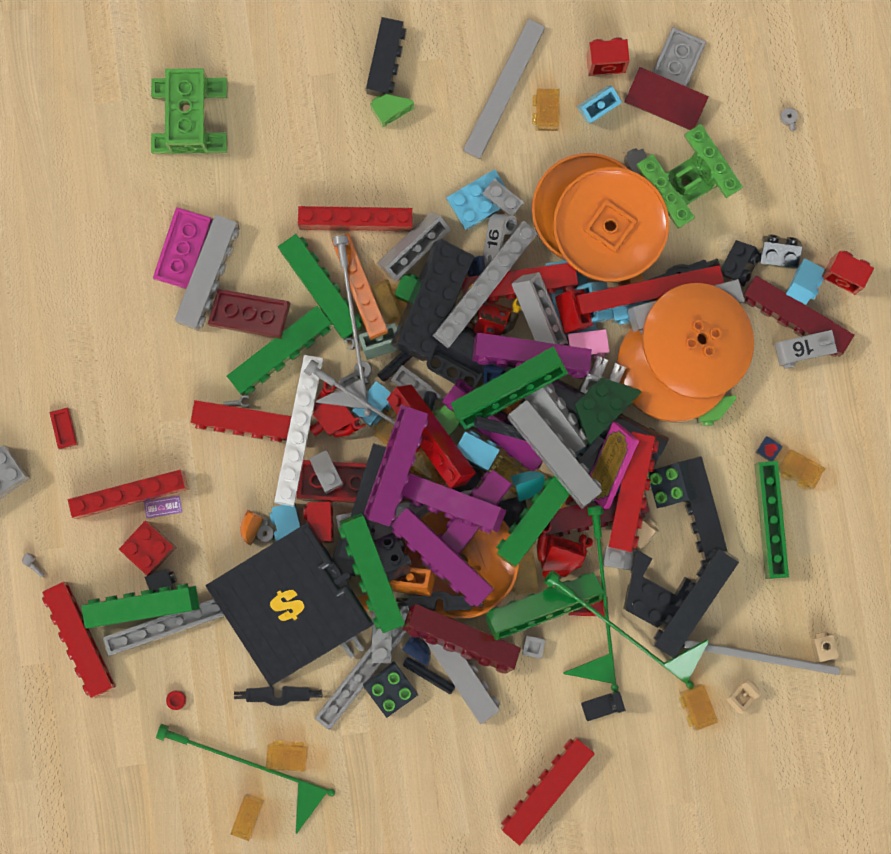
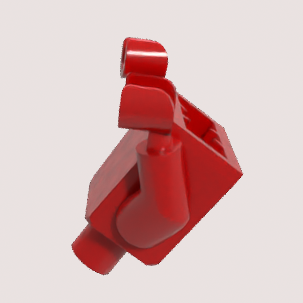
[310,382,366,438]
[537,523,593,578]

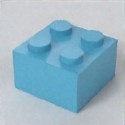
[457,431,499,473]

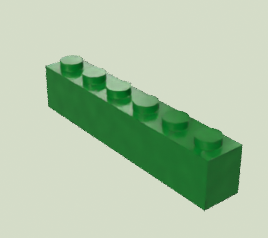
[277,234,363,341]
[227,306,332,396]
[451,346,568,430]
[754,461,789,579]
[496,476,570,568]
[338,513,405,633]
[486,572,604,641]
[81,583,200,629]

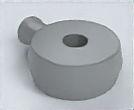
[780,108,798,131]
[354,361,372,385]
[256,519,274,543]

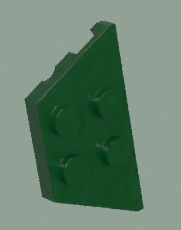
[574,378,642,445]

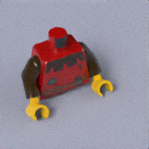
[467,284,522,336]

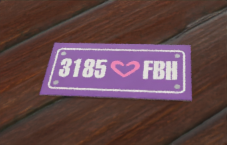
[144,496,182,518]

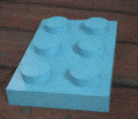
[446,169,506,231]

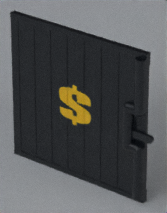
[205,522,374,686]

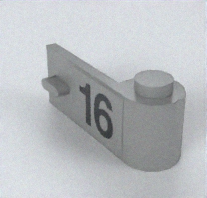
[483,214,517,268]
[774,330,837,369]

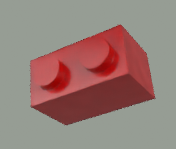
[555,289,593,334]

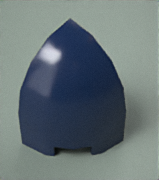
[402,636,431,667]

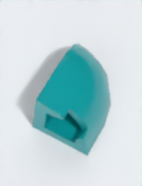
[510,471,545,501]

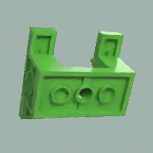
[151,68,227,154]
[636,124,743,229]

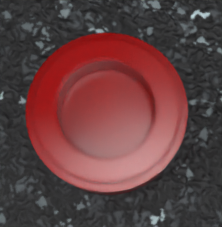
[166,690,186,710]

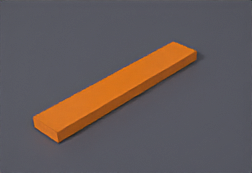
[331,233,388,340]

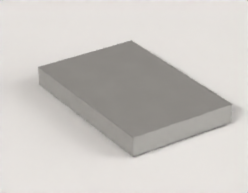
[653,27,707,87]

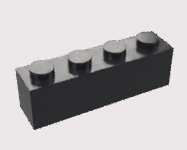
[366,17,407,96]

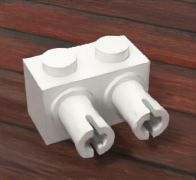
[579,356,627,394]

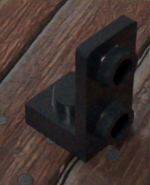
[581,691,626,721]

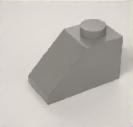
[309,450,344,494]
[603,546,635,571]

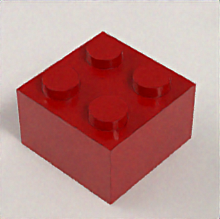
[586,37,630,76]
[822,251,874,295]
[304,502,334,543]
[118,521,177,576]

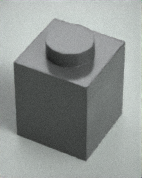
[624,148,647,176]

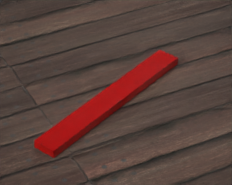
[576,265,724,315]

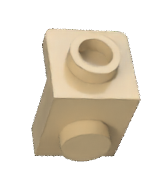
[727,680,762,714]

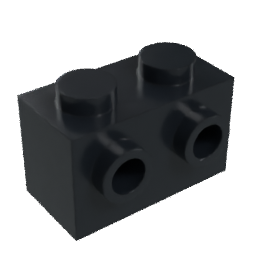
[373,533,412,582]

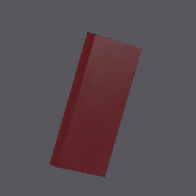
[624,67,709,130]
[208,289,291,339]

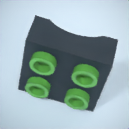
[648,461,697,509]
[363,661,418,718]

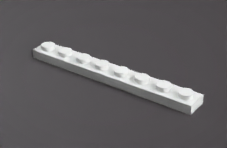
[274,355,323,507]

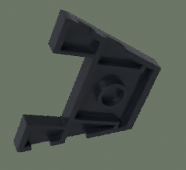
[623,549,692,628]

